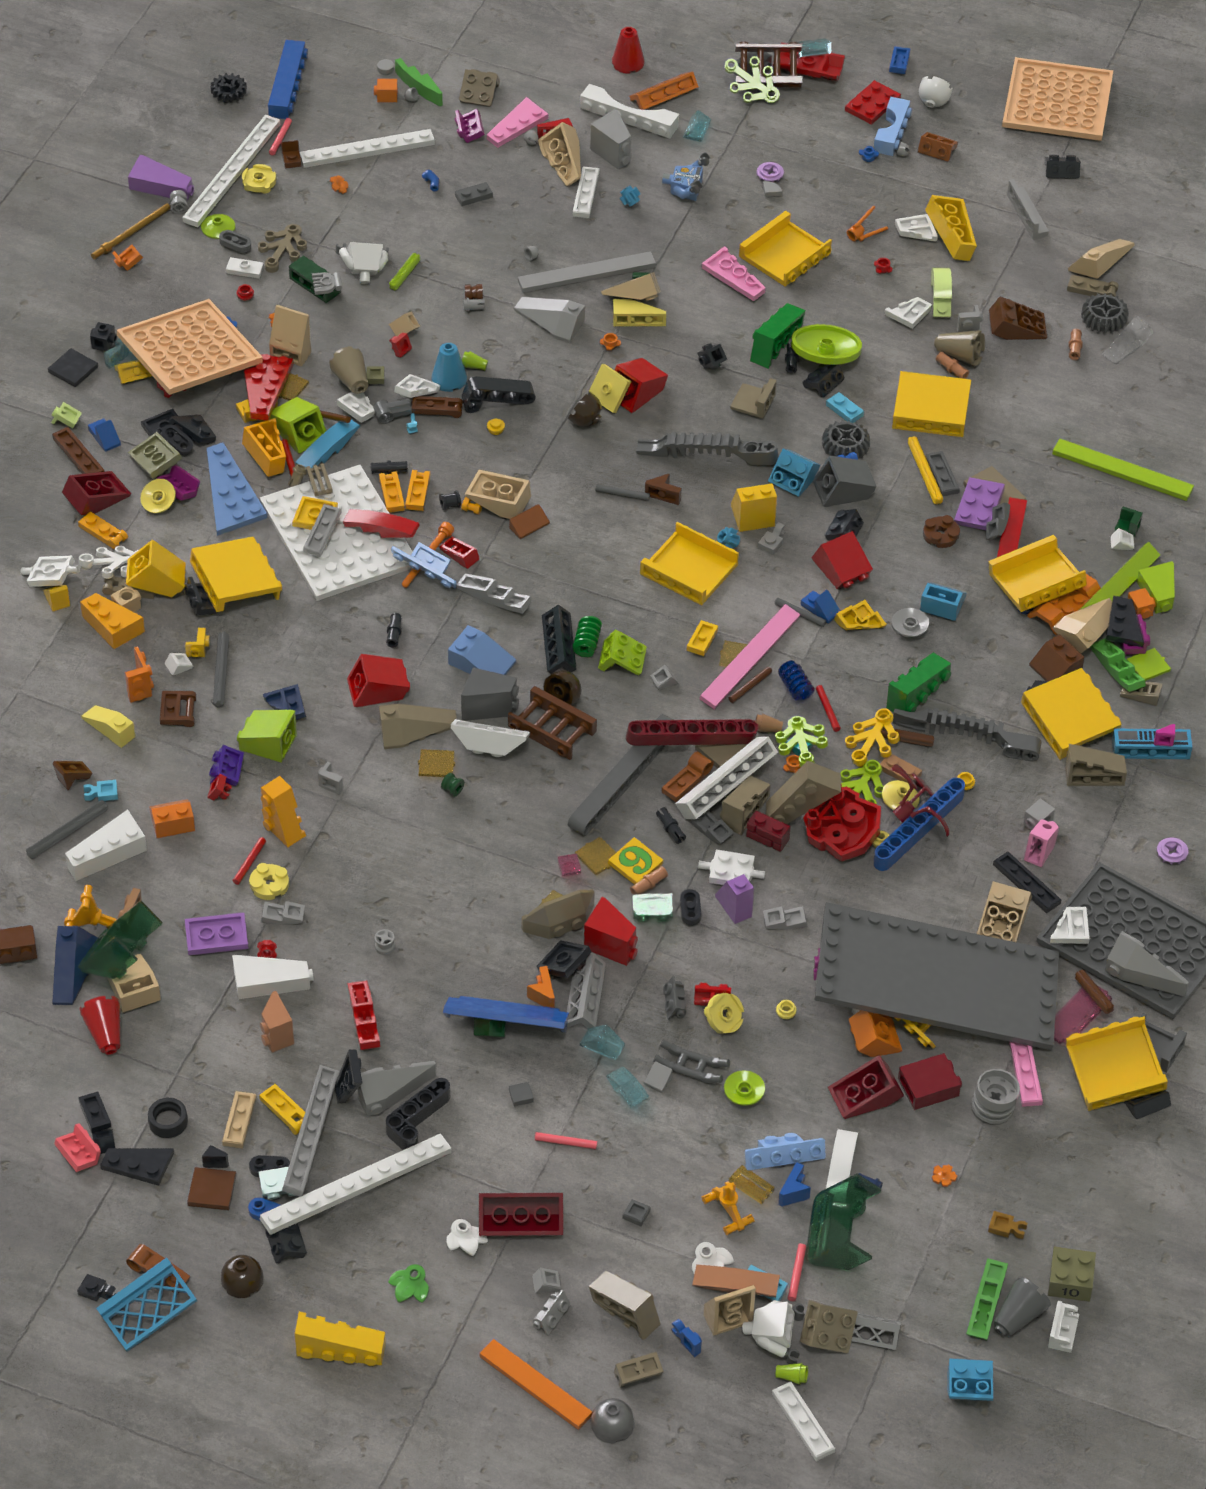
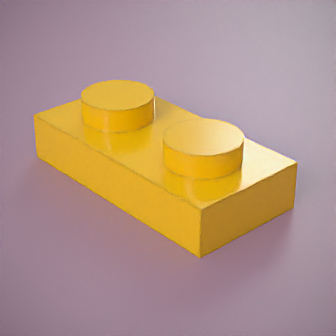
[687,620,718,656]

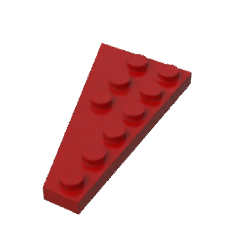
[244,354,294,421]

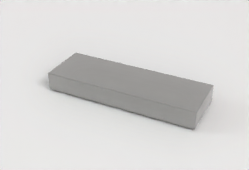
[303,504,341,557]

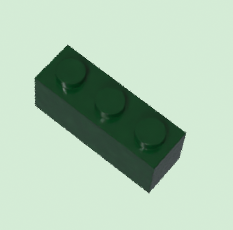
[289,255,341,303]

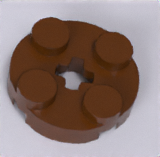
[923,515,960,548]

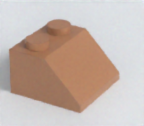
[260,991,294,1053]

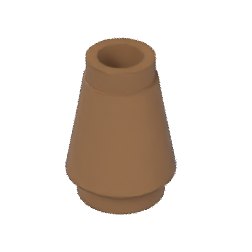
[755,713,783,733]

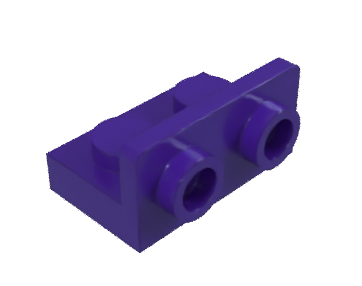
[209,745,244,786]

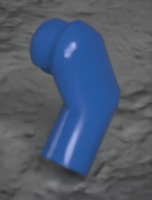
[422,170,439,191]

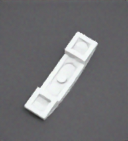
[825,1129,858,1203]

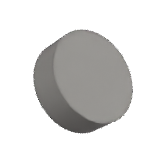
[377,59,394,75]

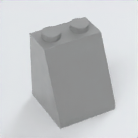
[590,109,631,169]

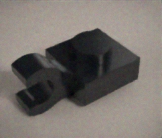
[77,1274,116,1302]

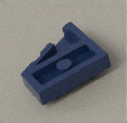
[263,684,306,720]

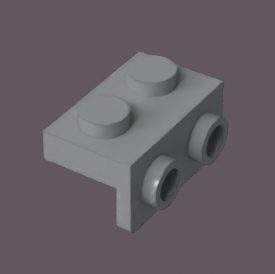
[956,305,983,332]

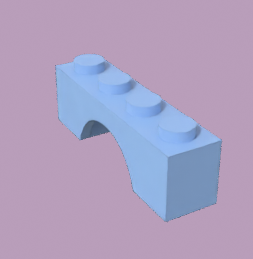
[874,97,912,156]

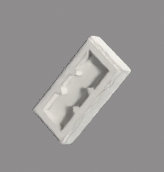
[226,257,264,279]

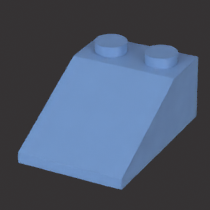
[448,625,516,675]

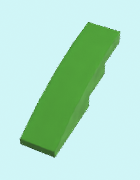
[395,58,443,106]
[1090,638,1146,692]
[966,1258,1008,1340]

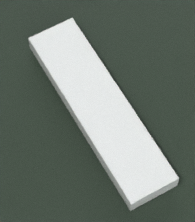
[573,167,599,218]
[772,1382,835,1461]

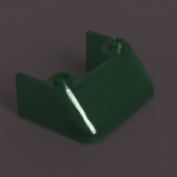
[77,900,163,979]
[805,1173,881,1270]

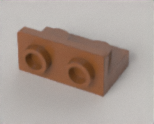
[918,132,958,161]

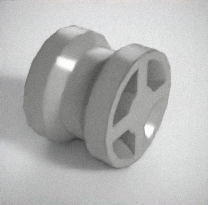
[375,929,395,955]

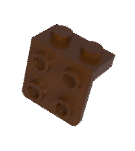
[0,925,38,964]

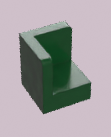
[1115,506,1143,537]
[473,1018,505,1037]

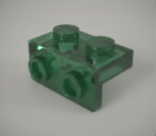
[633,894,673,922]

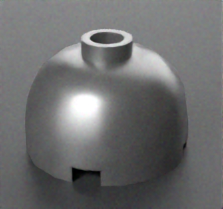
[591,1398,634,1444]

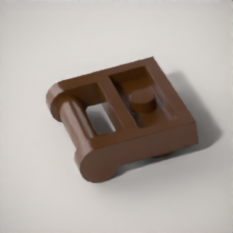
[160,691,197,727]

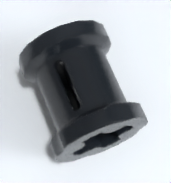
[439,490,461,510]

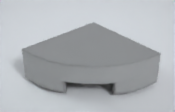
[763,181,782,197]

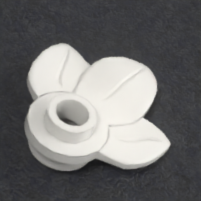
[446,1219,488,1256]
[692,1242,734,1274]

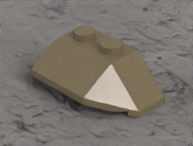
[521,889,595,939]

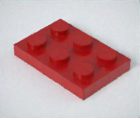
[845,80,901,125]

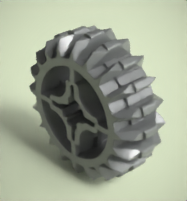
[1081,293,1129,334]
[822,420,870,458]

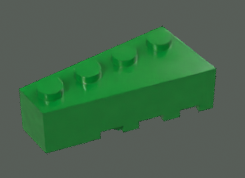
[750,303,806,369]
[886,652,951,713]

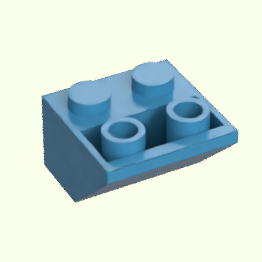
[768,448,821,496]
[920,583,967,621]
[947,1359,993,1401]

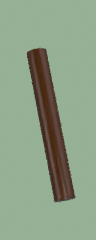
[320,410,351,423]
[728,667,772,703]

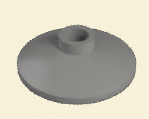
[892,608,929,637]

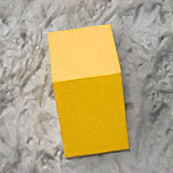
[43,585,70,612]

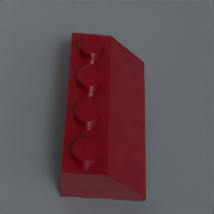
[479,1193,563,1236]

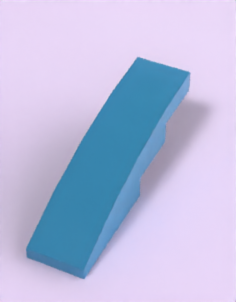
[295,420,360,468]

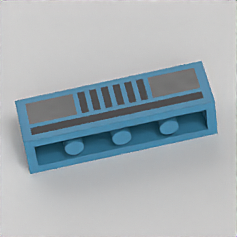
[1112,728,1192,759]

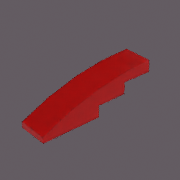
[997,497,1027,557]
[342,509,420,538]
[347,980,381,1050]

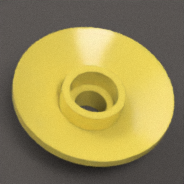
[140,479,176,513]
[882,780,920,810]

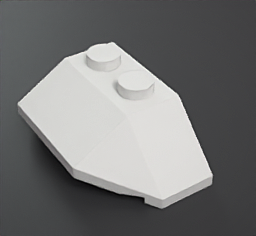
[451,719,530,757]

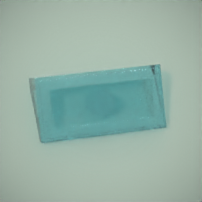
[798,38,831,57]
[683,110,711,142]

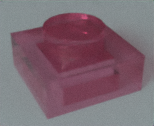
[557,853,581,876]

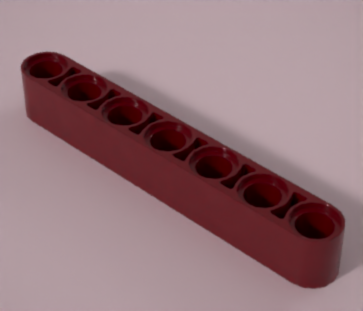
[625,719,758,746]

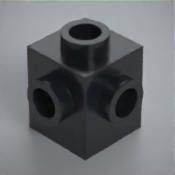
[90,322,117,352]
[697,343,728,370]

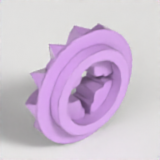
[757,162,784,182]
[1157,838,1188,864]

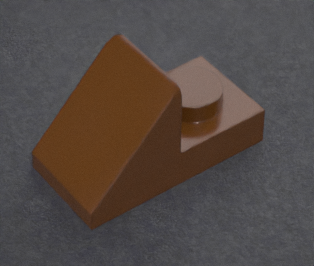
[280,140,302,169]
[645,474,682,505]
[53,761,93,790]

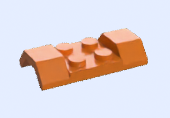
[1027,574,1100,636]

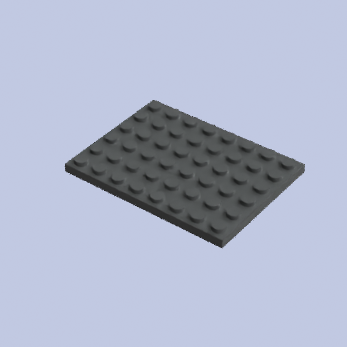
[1036,862,1206,1019]

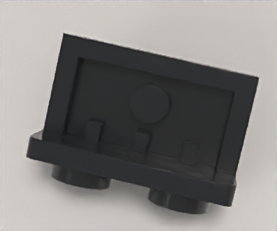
[1045,155,1081,178]
[802,364,845,397]
[825,509,864,540]
[184,577,218,615]
[265,1223,307,1263]

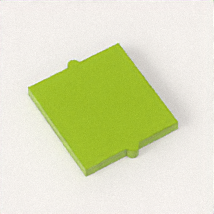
[1127,648,1171,681]

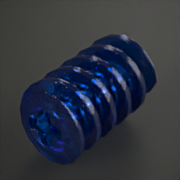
[778,660,815,700]

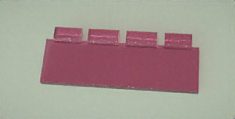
[1054,986,1112,1044]

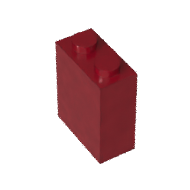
[898,1053,962,1110]

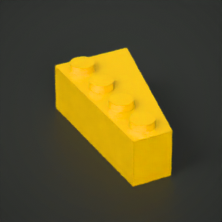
[925,195,977,261]
[295,1311,386,1366]

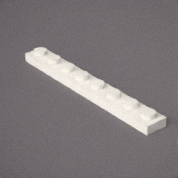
[300,129,435,168]

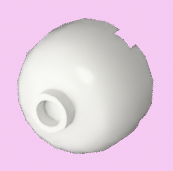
[918,76,953,108]

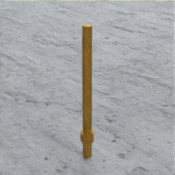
[91,203,171,260]

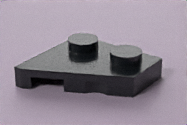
[169,414,216,444]

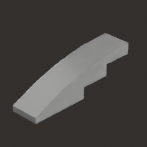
[456,573,532,614]

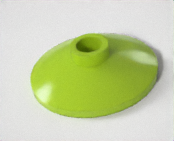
[201,214,235,239]
[724,1070,765,1106]

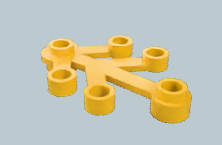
[845,708,900,767]

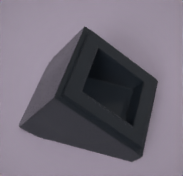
[92,1129,115,1154]
[202,1145,229,1168]

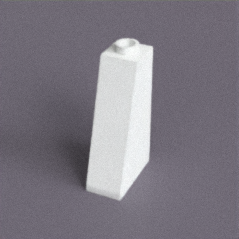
[232,955,313,999]

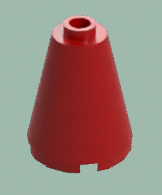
[612,27,645,74]
[79,996,120,1055]

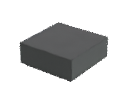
[509,1082,534,1106]
[622,1199,651,1226]

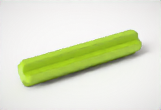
[389,253,420,291]

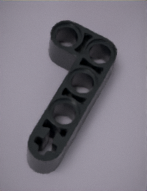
[461,376,536,413]
[386,1078,451,1150]

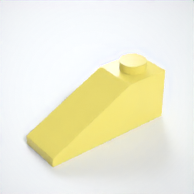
[613,299,666,326]
[81,705,135,748]

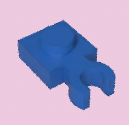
[672,1319,702,1357]

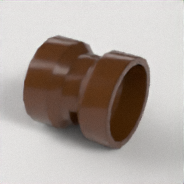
[465,284,483,300]

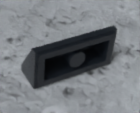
[1124,1090,1171,1119]

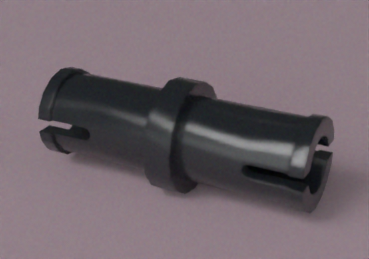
[785,342,799,374]
[370,460,408,474]
[386,613,402,648]
[656,807,686,844]

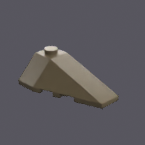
[379,704,457,749]

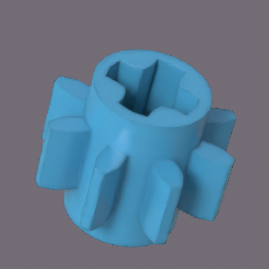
[620,185,641,207]
[717,527,740,549]

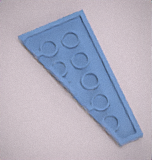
[207,442,267,536]

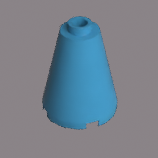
[432,343,467,392]

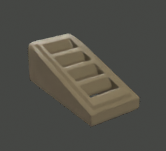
[1120,682,1163,706]

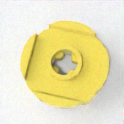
[242,164,276,194]
[249,863,289,900]
[704,993,744,1034]

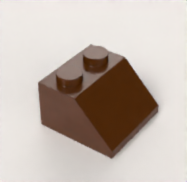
[1029,634,1084,681]

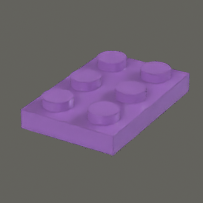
[954,477,1005,530]
[185,913,248,955]

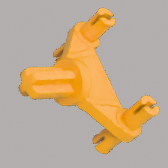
[64,885,117,929]
[701,1181,755,1235]

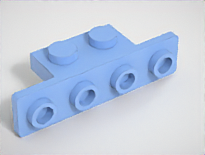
[391,542,457,589]
[745,1133,826,1170]

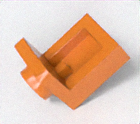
[112,244,143,271]

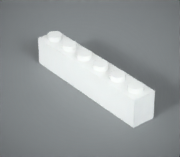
[675,736,778,819]

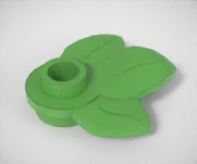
[388,1264,429,1303]

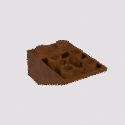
[989,296,1047,340]

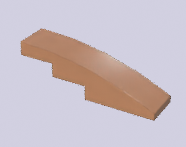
[692,1264,780,1298]

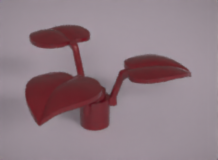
[891,764,950,837]

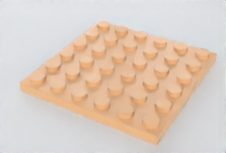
[1002,57,1113,141]
[117,299,263,395]

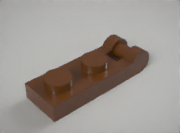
[412,396,463,418]

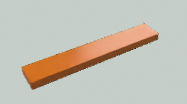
[479,1339,593,1430]

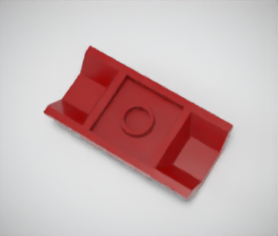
[773,42,845,81]

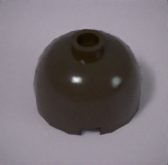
[568,391,602,427]
[543,670,582,706]
[221,1255,263,1298]

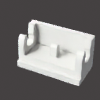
[1048,1301,1079,1353]

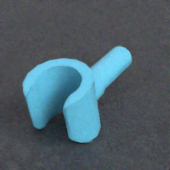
[406,413,418,434]

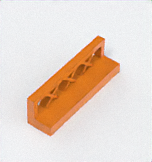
[629,71,699,110]

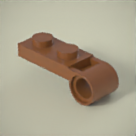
[662,751,714,802]
[126,1244,190,1295]

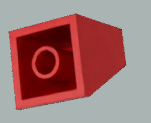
[615,358,668,413]
[811,531,873,589]
[347,654,410,707]
[584,897,638,966]

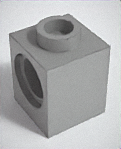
[1024,798,1055,830]

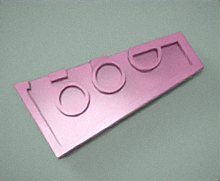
[487,97,548,148]
[702,246,765,301]

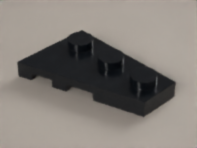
[1106,596,1144,647]
[335,1049,363,1103]
[100,1148,174,1186]

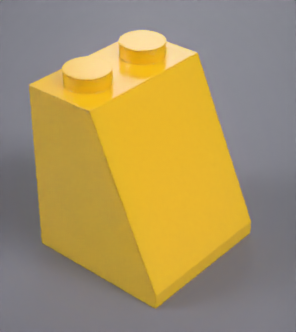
[731,483,777,532]
[126,539,186,597]

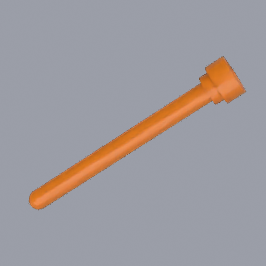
[402,522,455,588]

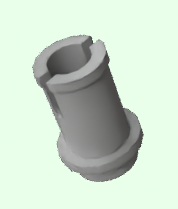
[463,298,485,312]

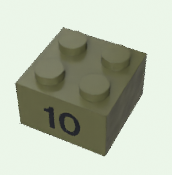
[1047,1247,1096,1302]

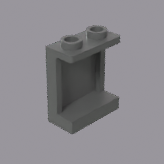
[1140,1013,1187,1073]

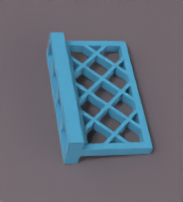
[96,1257,198,1352]

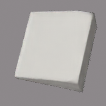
[1111,528,1134,550]
[165,653,193,675]

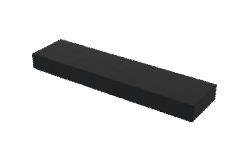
[993,851,1062,914]

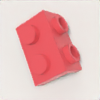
[54,1123,101,1172]

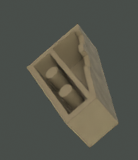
[1065,744,1127,786]
[720,775,771,835]
[589,1271,661,1340]

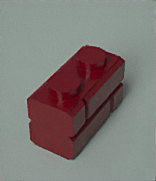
[746,811,791,852]

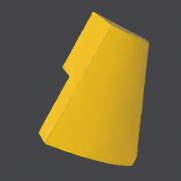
[834,600,887,630]

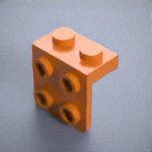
[125,646,154,703]

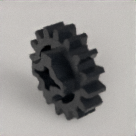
[210,73,247,103]

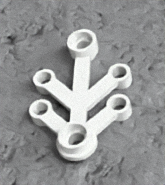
[79,546,138,579]

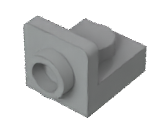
[317,762,343,794]

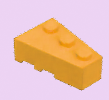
[242,418,286,477]
[80,593,145,649]
[261,776,306,847]

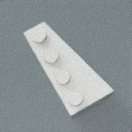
[65,810,147,881]

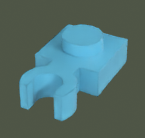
[83,780,118,801]

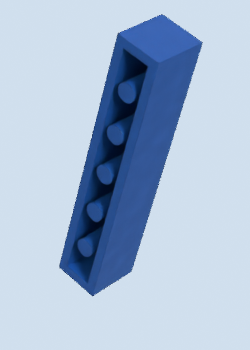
[268,40,308,119]

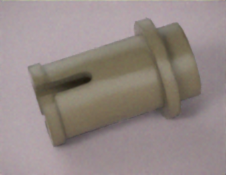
[288,464,307,487]

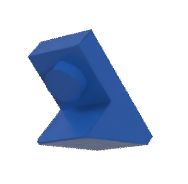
[88,418,121,452]
[801,590,841,623]
[778,1162,811,1206]

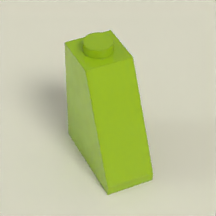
[1137,561,1175,614]

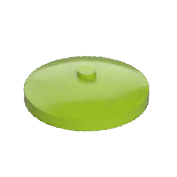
[791,324,862,365]

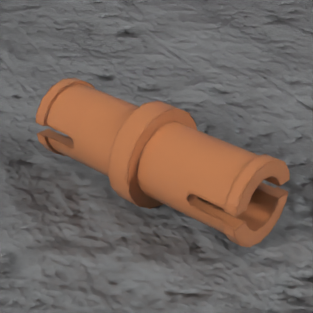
[1069,329,1083,360]
[936,352,969,379]
[630,866,668,898]

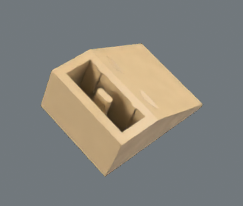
[269,305,311,366]
[977,881,1032,942]
[103,954,161,1013]

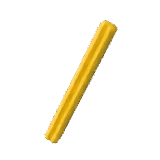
[908,436,943,505]

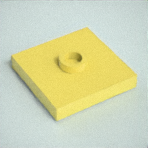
[587,364,631,413]

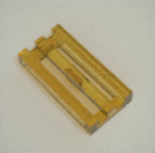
[729,1165,775,1204]

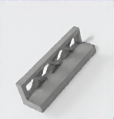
[1007,179,1049,240]
[567,953,606,1030]
[851,1313,902,1350]

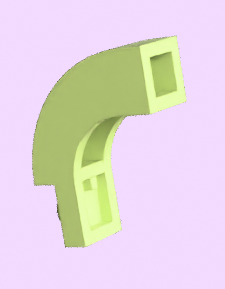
[931,268,952,318]

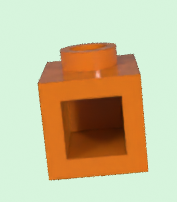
[374,79,398,102]
[1128,588,1156,619]

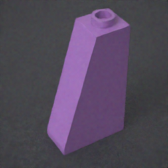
[128,155,194,200]

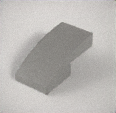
[261,901,305,924]
[763,906,807,930]

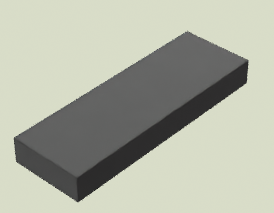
[925,451,960,496]

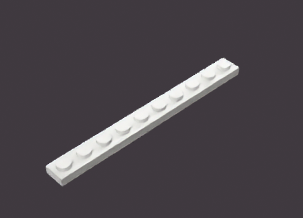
[183,115,280,227]
[260,1133,451,1235]

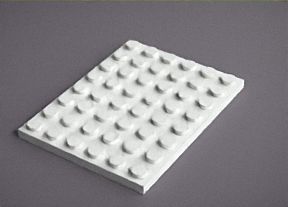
[260,465,413,601]

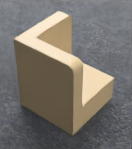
[389,311,420,336]

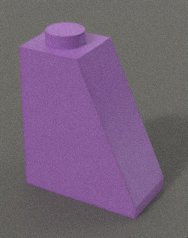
[715,874,754,924]

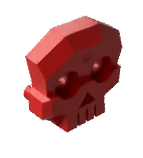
[803,784,882,861]

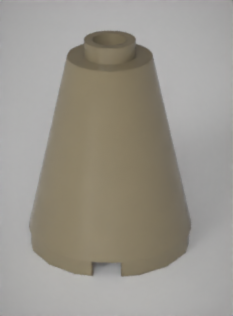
[934,330,985,366]
[329,346,368,394]

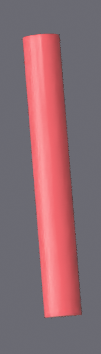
[269,118,292,155]
[535,1132,597,1149]
[788,1244,806,1301]

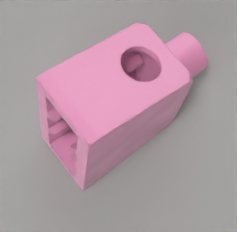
[1024,820,1059,868]

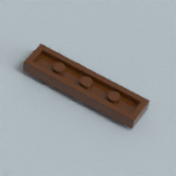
[52,427,105,474]

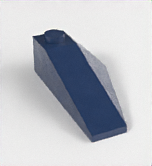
[52,926,100,1005]

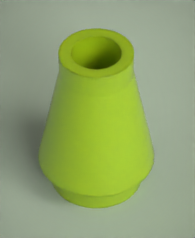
[462,351,488,370]
[775,1363,808,1385]

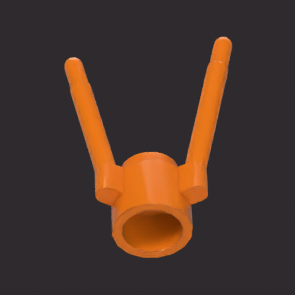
[847,206,888,242]

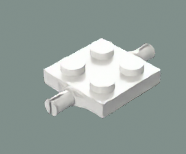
[21,556,80,587]
[698,850,765,885]

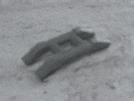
[653,1039,730,1083]

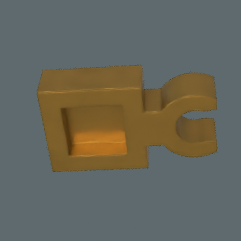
[988,1211,1028,1239]

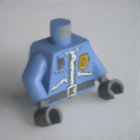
[662,152,710,201]

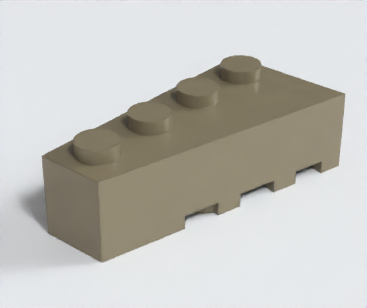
[766,761,841,824]

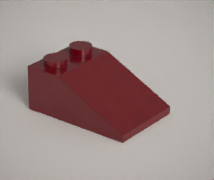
[62,471,131,515]
[828,1055,904,1119]

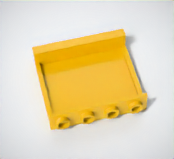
[739,211,832,287]
[892,371,971,437]
[640,522,739,606]
[988,535,1087,612]
[190,536,282,612]
[1021,668,1121,760]
[1066,1016,1168,1111]

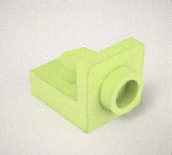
[51,402,82,429]

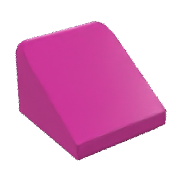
[1154,724,1175,746]

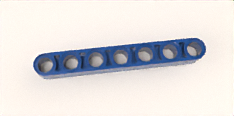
[873,778,965,871]

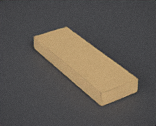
[222,1091,256,1149]

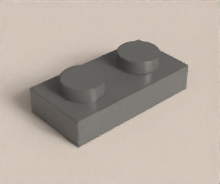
[455,182,493,207]

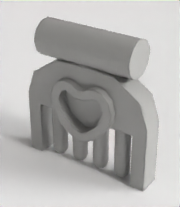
[312,272,342,295]

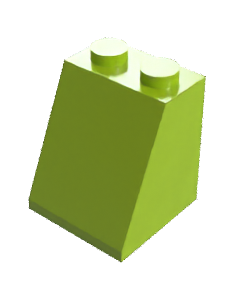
[269,397,326,454]
[237,710,297,763]

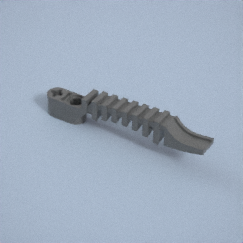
[636,432,779,465]
[893,708,1041,761]

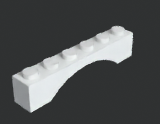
[580,84,679,139]

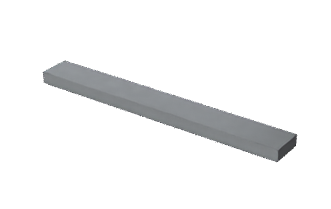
[518,251,656,293]
[282,1065,339,1197]

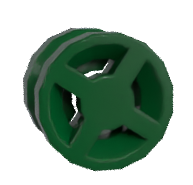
[441,772,465,797]

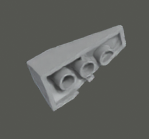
[514,297,585,343]
[1105,931,1189,996]
[358,1061,436,1117]

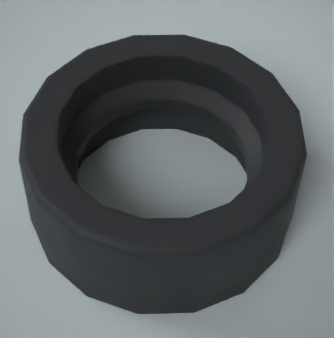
[148,1097,188,1138]

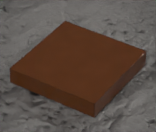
[187,1167,236,1210]

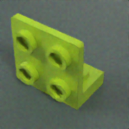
[598,629,647,676]

